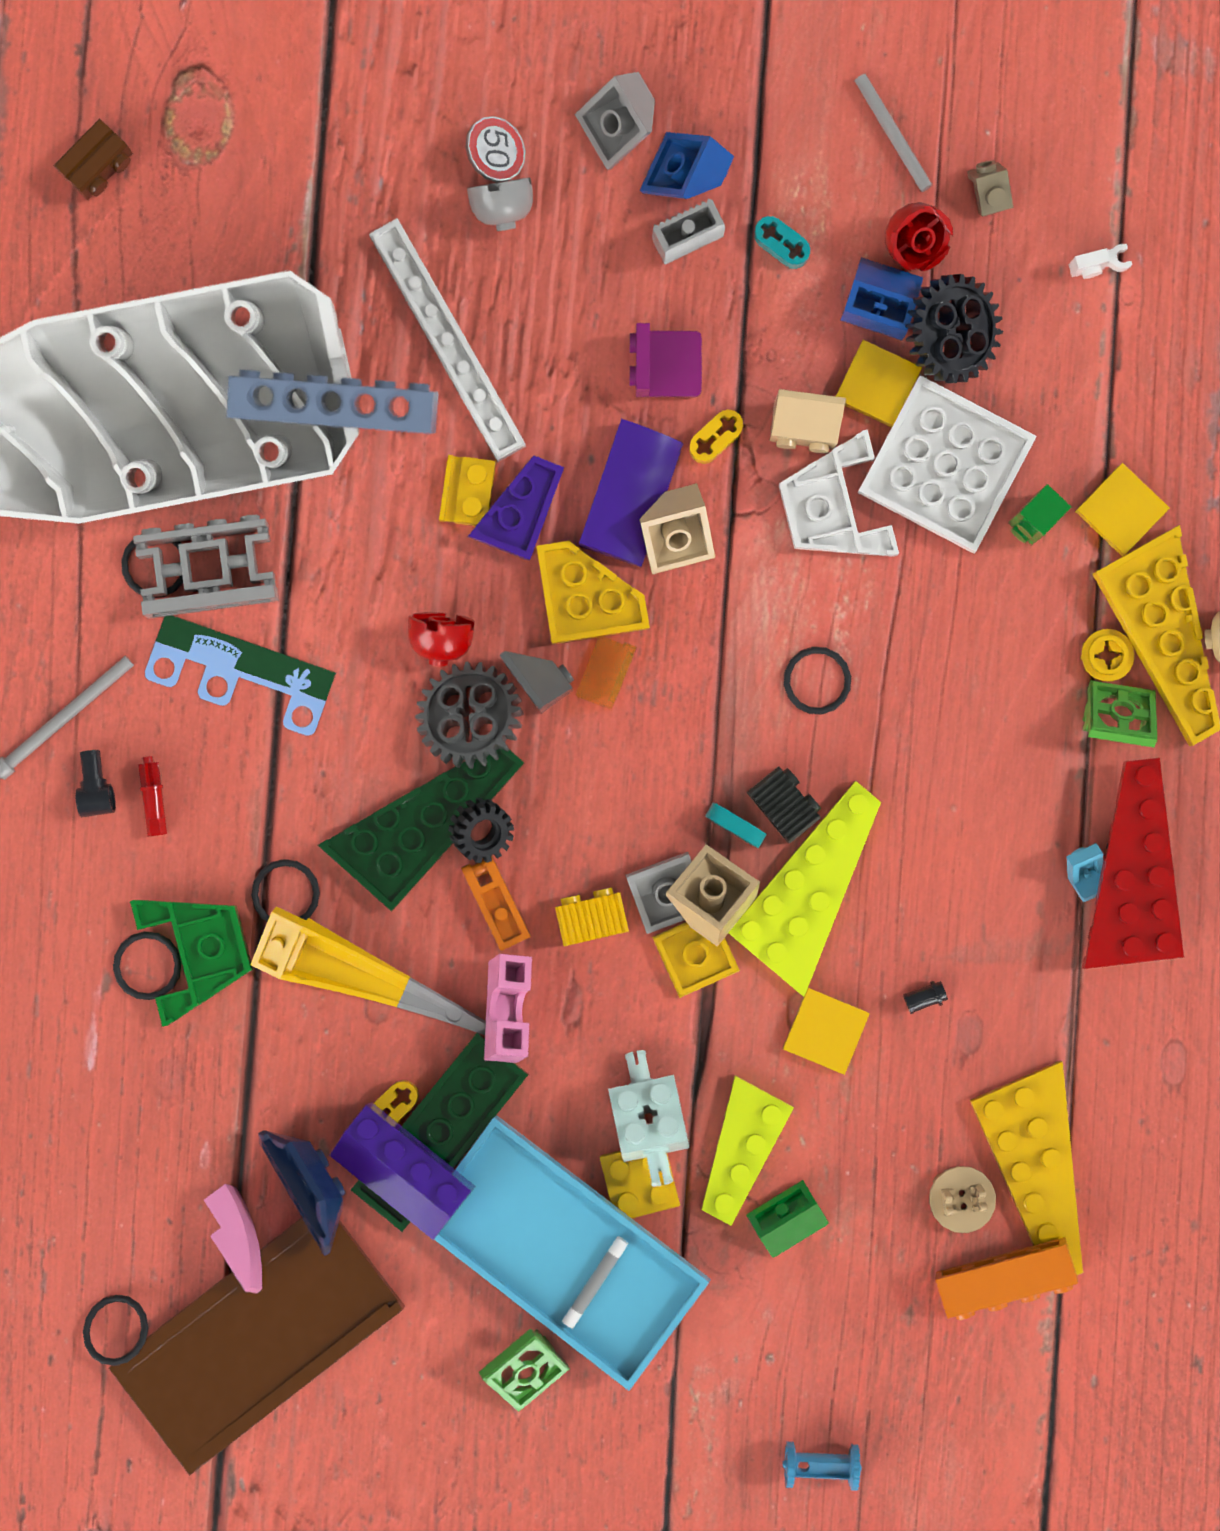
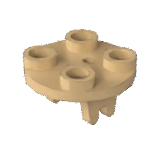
[929,1166,996,1233]

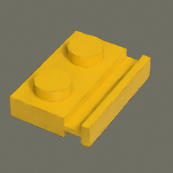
[439,455,496,526]

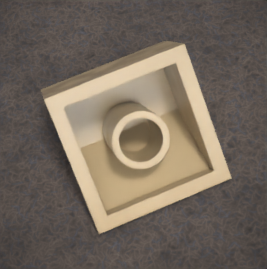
[769,389,846,453]
[666,845,760,946]

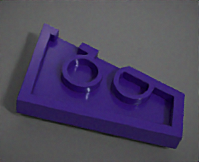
[467,455,564,561]

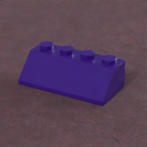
[329,1102,476,1240]

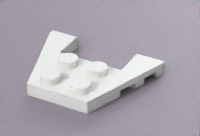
[778,430,899,557]

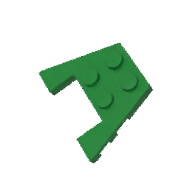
[130,900,253,1027]

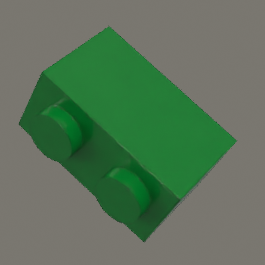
[1008,484,1071,545]

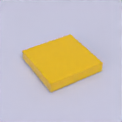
[836,340,922,427]
[1075,463,1170,557]
[652,922,740,998]
[782,988,870,1075]

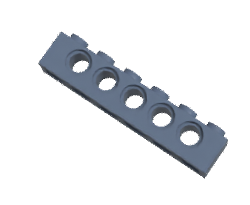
[227,370,438,434]

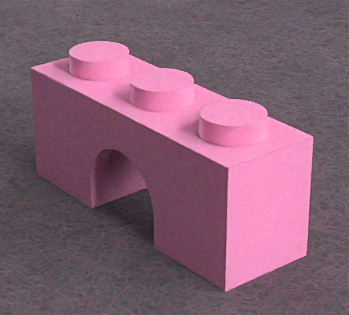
[484,954,532,1063]

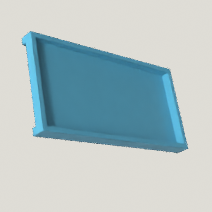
[434,1116,711,1391]

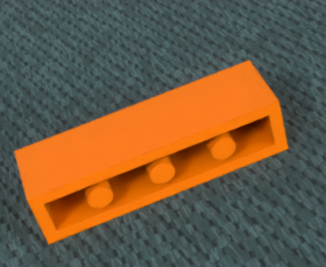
[935,1237,1079,1320]

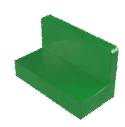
[746,1180,829,1258]

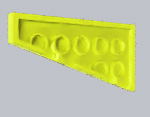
[729,781,881,997]

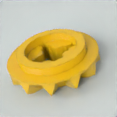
[1080,629,1134,682]

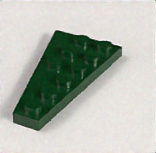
[318,748,525,912]

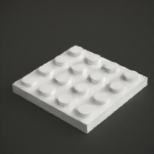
[858,375,1037,554]

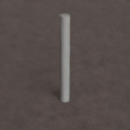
[855,74,932,192]

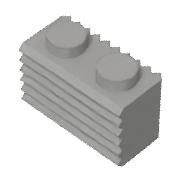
[652,199,725,265]

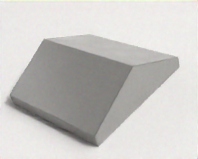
[626,852,692,934]

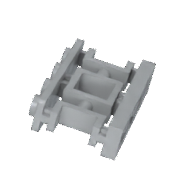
[133,515,279,619]

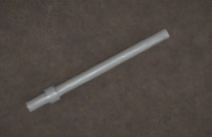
[0,656,134,780]

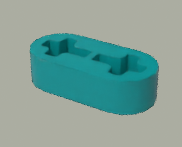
[754,216,811,269]
[705,802,767,849]

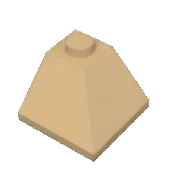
[640,483,716,575]

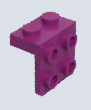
[629,323,702,397]

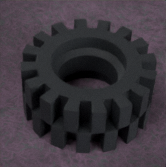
[449,798,514,863]

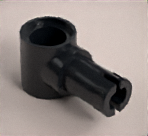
[75,750,116,818]

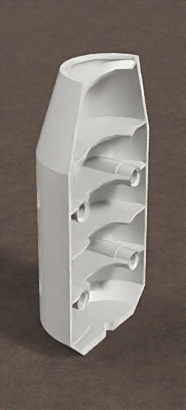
[0,271,359,524]

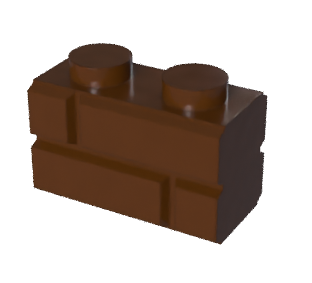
[53,119,133,200]

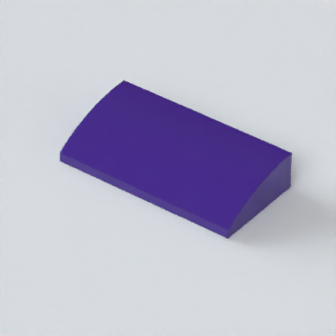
[579,418,683,567]

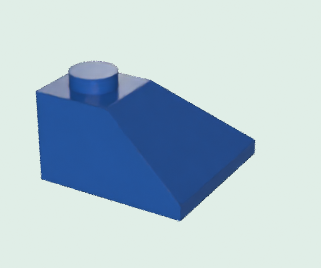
[639,132,734,199]

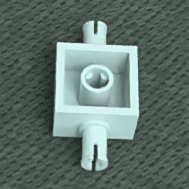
[608,1050,689,1187]

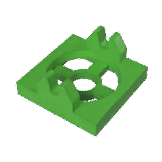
[1083,680,1157,747]
[479,1328,570,1412]

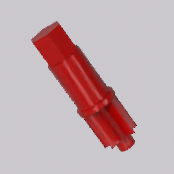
[138,756,167,836]

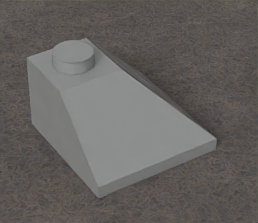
[575,72,655,170]

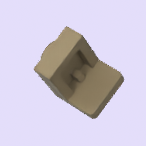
[967,161,1013,217]

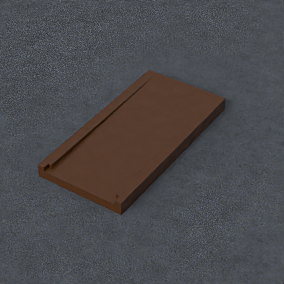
[109,1217,405,1476]

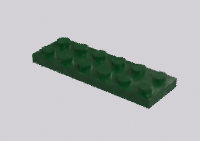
[351,1032,529,1232]

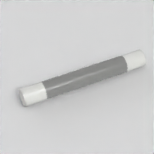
[562,1236,629,1329]

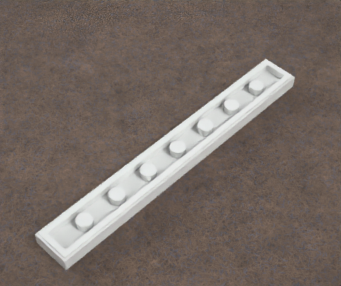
[369,218,526,462]

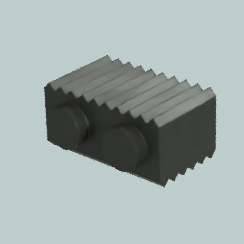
[746,767,821,843]

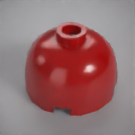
[885,202,953,271]
[408,612,475,667]

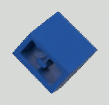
[841,257,923,341]

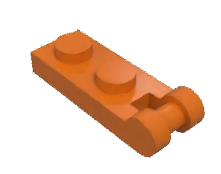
[461,855,531,951]

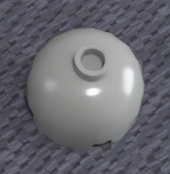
[467,177,533,231]

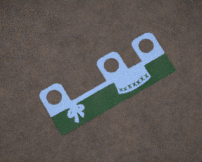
[145,615,336,736]

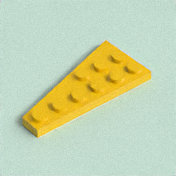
[1093,525,1220,746]

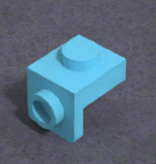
[1066,843,1103,902]

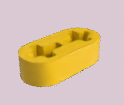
[689,410,743,464]
[374,1080,419,1122]

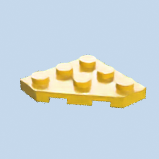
[536,541,650,645]

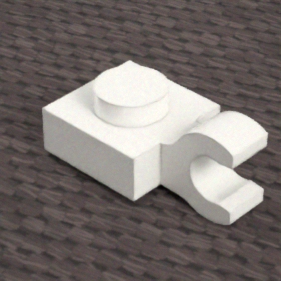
[1069,244,1132,279]

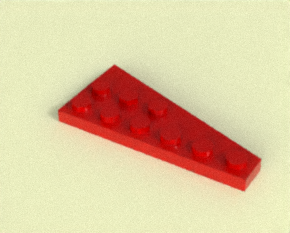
[1082,758,1184,969]

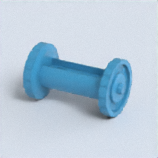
[783,1441,861,1491]

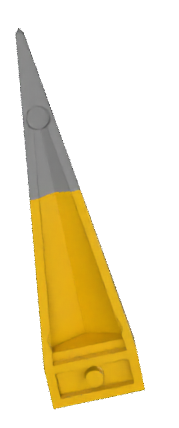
[250,906,486,1035]

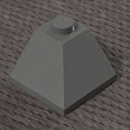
[500,651,574,714]

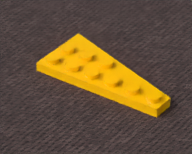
[970,1061,1083,1276]

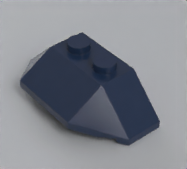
[258,1130,346,1256]

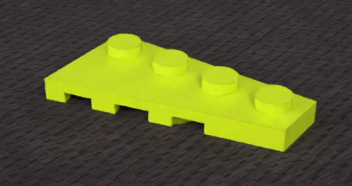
[701,1075,794,1226]

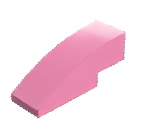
[204,1184,262,1294]

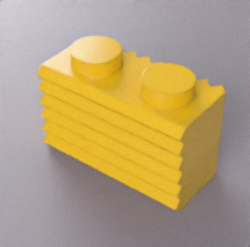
[555,887,629,946]

